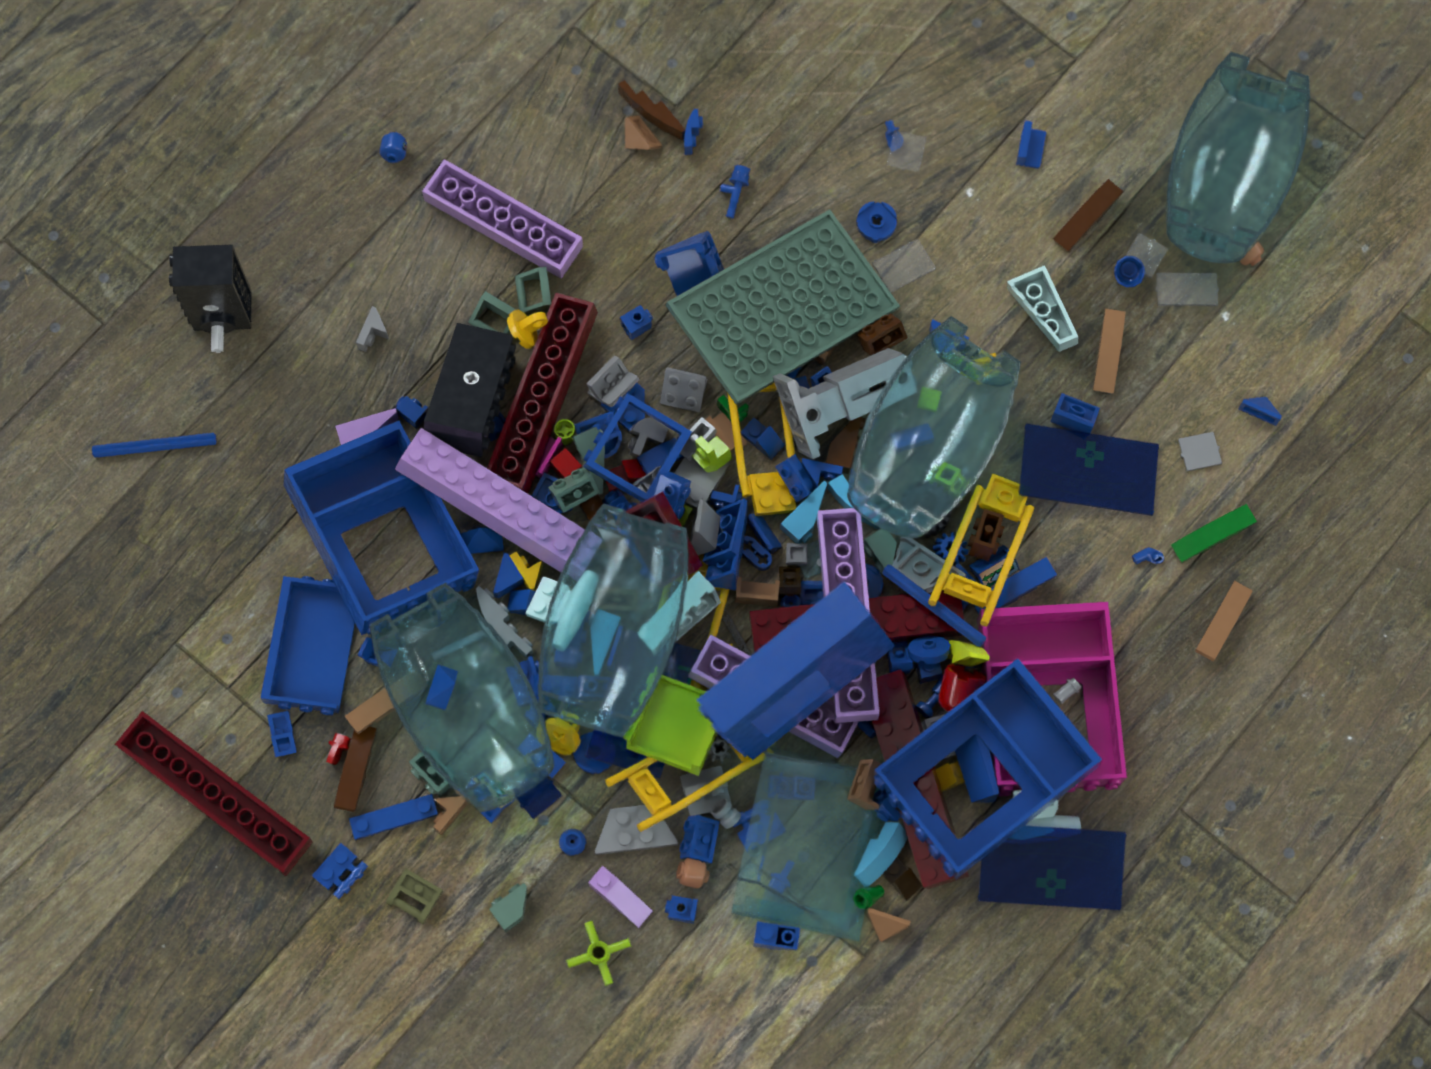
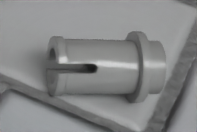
[1053,678,1081,704]

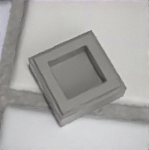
[786,543,808,566]

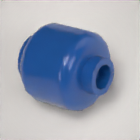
[380,132,407,163]

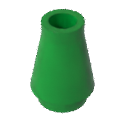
[853,885,885,909]

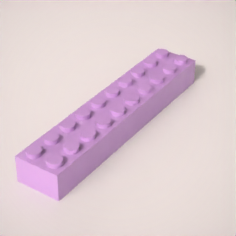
[395,428,600,581]
[817,508,879,723]

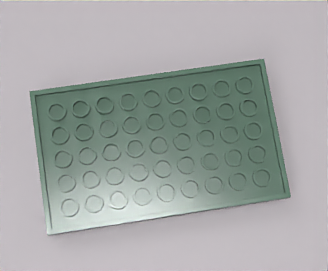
[666,209,900,405]

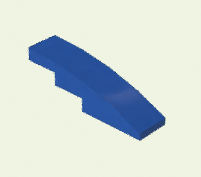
[973,557,1057,615]

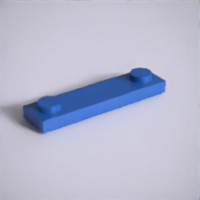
[349,794,438,840]

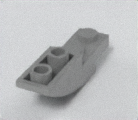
[476,586,533,660]

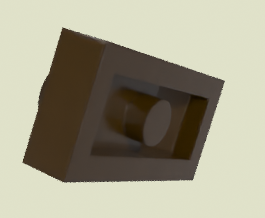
[779,566,801,599]
[882,857,923,901]

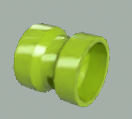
[554,419,576,445]

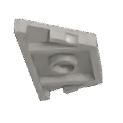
[892,533,966,593]
[595,805,678,855]

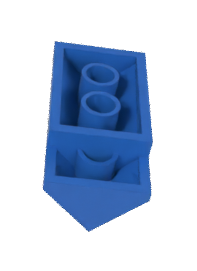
[702,498,748,590]
[955,735,999,803]

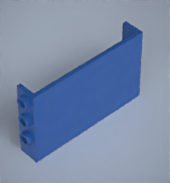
[261,576,355,715]

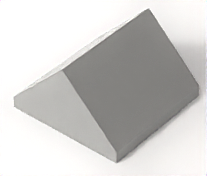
[690,499,720,556]

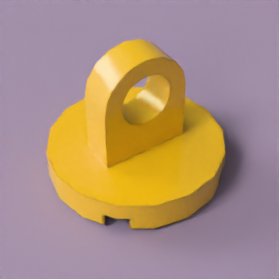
[507,310,548,349]
[540,714,581,755]

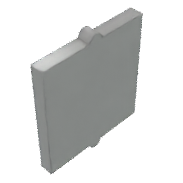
[1178,432,1222,472]

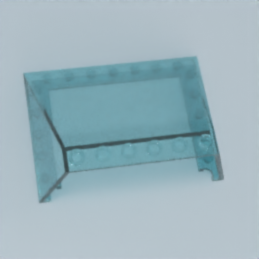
[731,747,883,941]

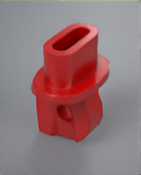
[326,733,351,765]

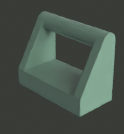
[515,267,551,315]
[468,291,516,334]

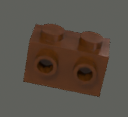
[856,313,908,356]
[967,509,1004,562]

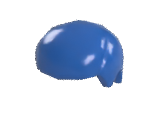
[1114,256,1145,288]

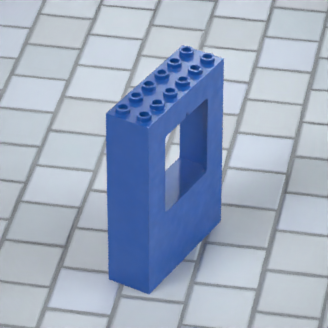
[283,421,479,635]
[697,581,895,760]
[874,658,1102,879]

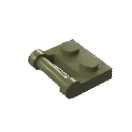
[386,868,443,924]

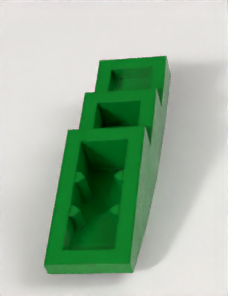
[1171,504,1257,563]

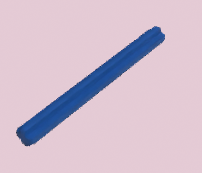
[92,433,217,458]
[882,564,987,647]

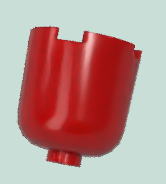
[938,664,987,712]

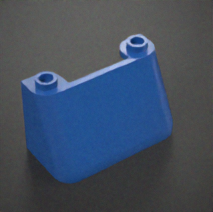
[655,231,724,296]

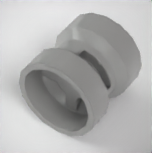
[711,798,741,829]

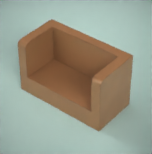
[735,577,780,607]
[847,759,881,810]

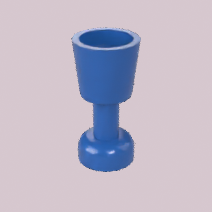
[916,675,943,719]

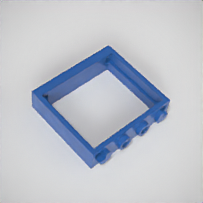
[583,393,692,502]

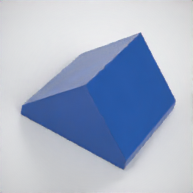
[1050,393,1100,437]

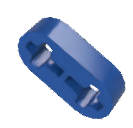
[742,536,772,571]

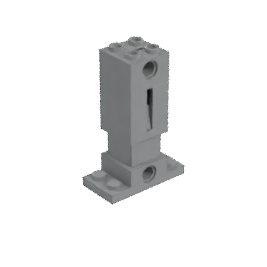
[772,348,917,459]

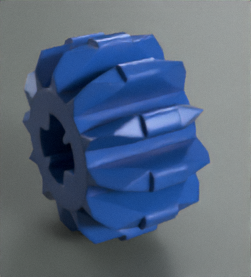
[933,532,969,566]

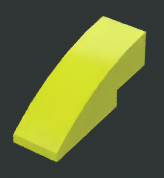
[947,640,990,667]

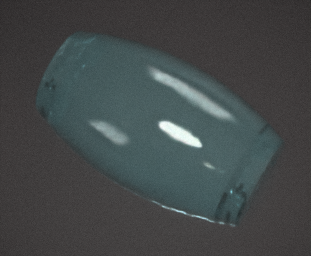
[1165,52,1310,263]
[847,316,1021,538]
[538,504,689,738]
[369,583,554,812]

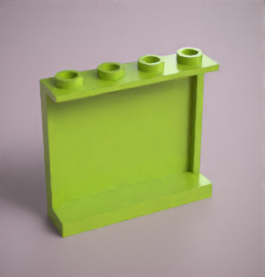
[624,668,717,776]

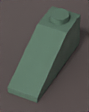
[572,427,605,494]

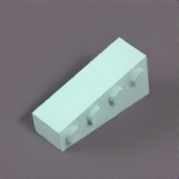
[1007,265,1078,352]
[638,571,721,658]

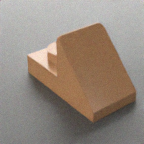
[433,796,469,836]

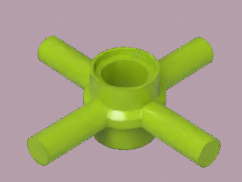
[567,921,631,986]

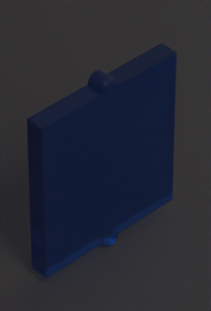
[511,769,563,820]

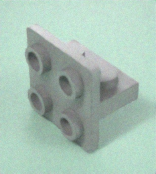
[586,355,639,407]
[660,368,708,412]
[680,766,732,816]

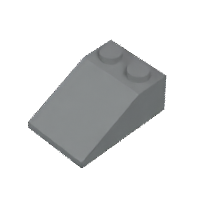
[674,458,730,514]

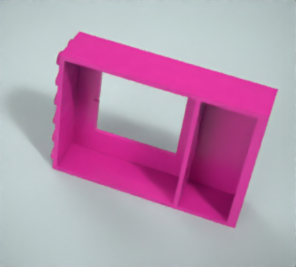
[977,602,1127,796]

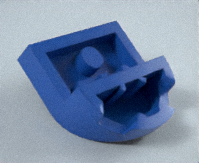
[574,410,622,459]

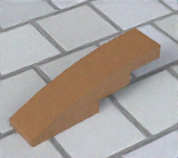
[1093,309,1126,394]
[1195,580,1253,662]
[345,669,429,734]

